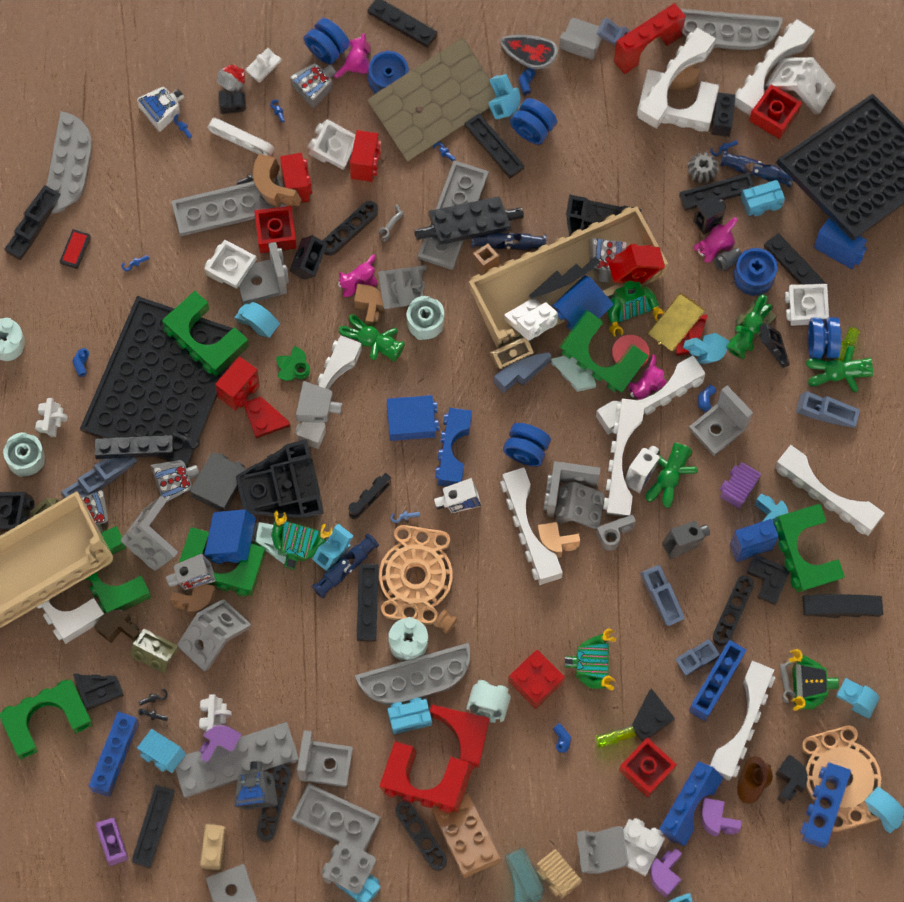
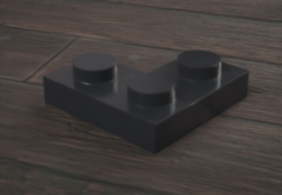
[747,554,789,605]

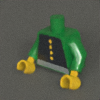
[789,649,839,711]

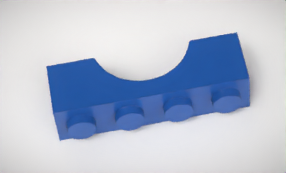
[435,407,472,487]
[659,761,723,846]

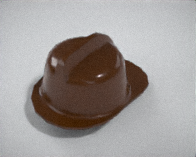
[737,756,773,804]

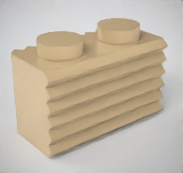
[490,336,533,369]
[200,824,227,871]
[536,849,581,898]

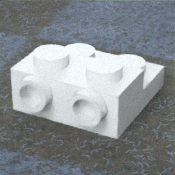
[307,119,355,170]
[205,240,257,289]
[785,284,829,326]
[504,298,558,341]
[624,818,665,876]

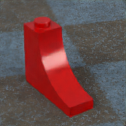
[430,705,490,769]

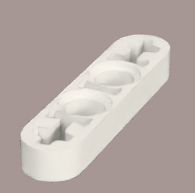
[208,118,275,157]

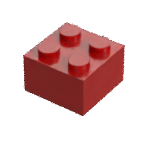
[749,84,802,139]
[350,130,382,182]
[280,152,312,203]
[254,206,297,253]
[608,244,665,284]
[215,356,260,411]
[508,649,565,709]
[619,738,677,798]

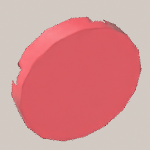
[612,335,649,368]

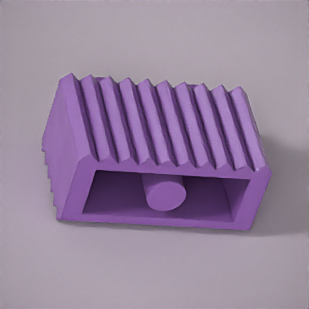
[720,462,761,509]
[95,818,129,866]

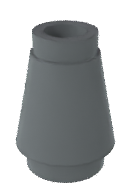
[714,248,742,271]

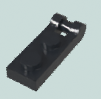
[348,473,391,519]

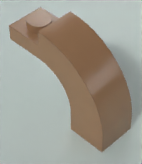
[253,154,301,208]

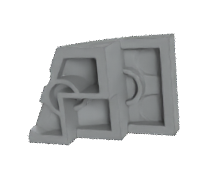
[378,265,426,309]

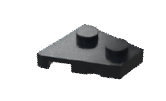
[759,324,790,368]
[73,673,124,710]
[631,689,675,742]

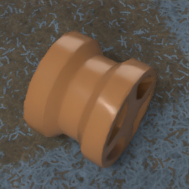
[434,610,458,634]

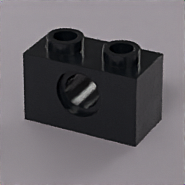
[712,92,736,137]
[693,194,726,235]
[289,235,327,280]

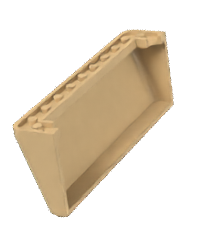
[468,206,668,349]
[0,491,113,628]

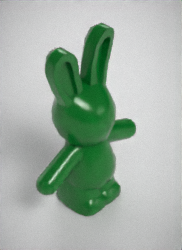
[726,294,773,360]
[338,314,405,362]
[806,346,873,393]
[645,443,698,508]

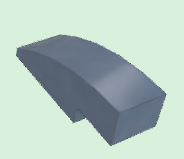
[494,353,551,393]
[796,391,860,428]
[639,565,685,627]

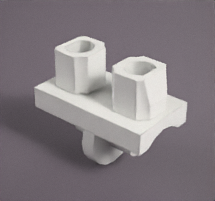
[246,48,281,83]
[35,398,68,437]
[199,694,232,730]

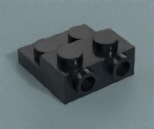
[0,492,35,532]

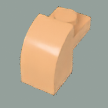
[537,522,580,558]

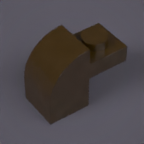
[94,610,140,643]

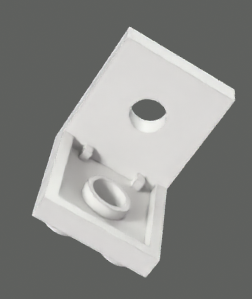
[765,57,836,114]

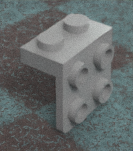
[559,18,602,60]
[555,482,604,529]
[576,826,628,874]
[321,840,376,894]

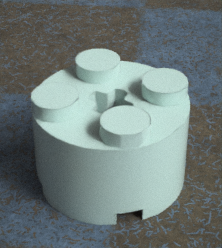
[407,296,444,340]
[0,317,25,361]
[3,432,45,477]
[389,617,428,661]
[466,680,511,723]

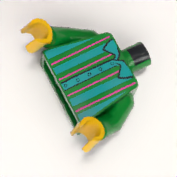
[607,281,665,337]
[271,511,333,570]
[564,629,616,690]

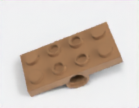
[432,793,501,878]

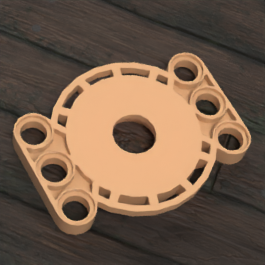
[379,525,453,625]
[801,726,881,832]

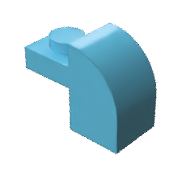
[488,74,520,119]
[234,302,280,338]
[683,333,730,364]
[754,493,788,521]
[312,524,353,571]
[836,678,880,719]
[865,787,904,834]

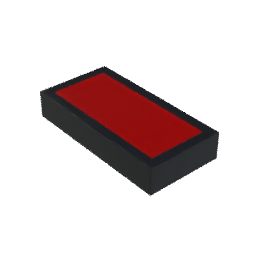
[59,229,91,269]

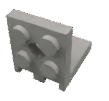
[239,242,289,304]
[689,385,753,456]
[543,461,600,518]
[120,495,178,571]
[177,599,251,672]
[297,730,353,788]
[206,864,257,902]

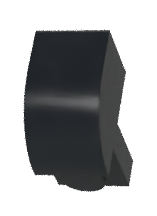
[776,754,808,804]

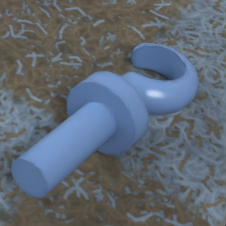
[391,511,420,523]

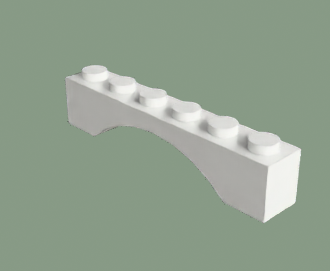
[735,19,815,116]
[637,28,716,129]
[295,336,362,449]
[596,355,705,435]
[603,399,645,517]
[775,445,885,536]
[500,468,563,585]
[710,661,775,781]

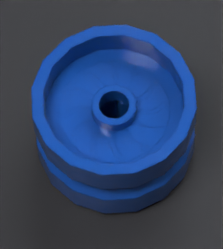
[303,18,350,65]
[367,51,409,94]
[510,98,558,145]
[733,248,777,296]
[808,317,841,359]
[503,423,551,467]

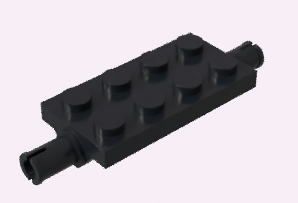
[414,196,524,245]

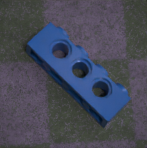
[688,640,746,722]
[89,712,139,797]
[800,762,851,849]

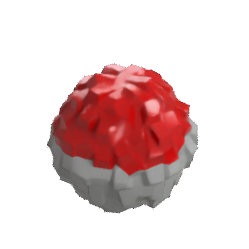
[217,64,246,93]

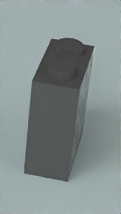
[190,452,246,512]

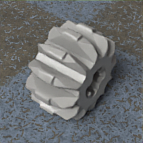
[687,152,719,184]

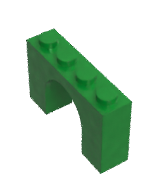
[162,291,249,377]
[559,310,649,393]
[772,504,845,593]
[85,526,151,613]
[179,527,266,597]
[0,679,93,760]

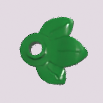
[276,346,310,381]

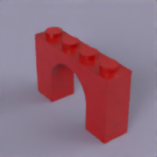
[613,3,686,75]
[379,742,473,813]

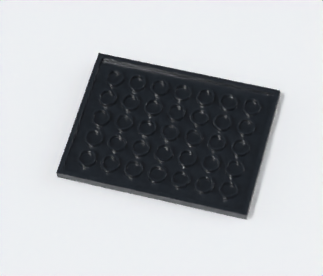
[776,94,904,241]
[80,296,243,468]

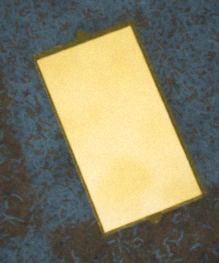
[647,292,705,352]

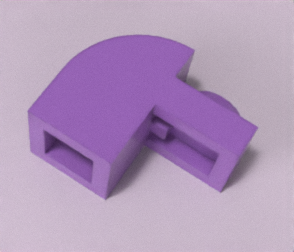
[199,725,242,762]
[700,798,742,837]
[650,849,682,898]

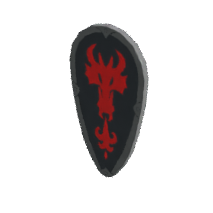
[500,35,558,69]

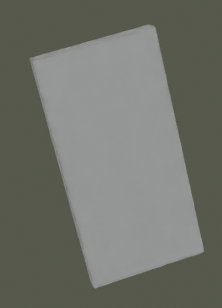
[291,783,381,852]

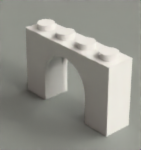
[637,69,719,132]
[37,598,104,644]

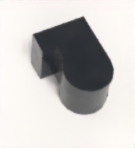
[218,91,246,114]

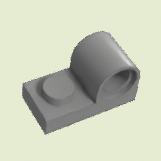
[596,514,636,551]

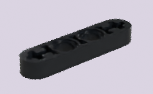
[323,201,378,256]
[713,575,754,646]
[257,765,291,842]
[396,801,447,871]

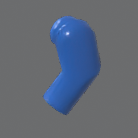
[518,68,535,95]
[72,348,89,377]
[698,385,716,412]
[553,723,571,753]

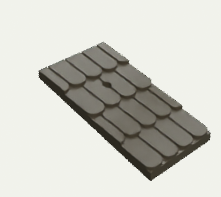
[367,37,497,162]

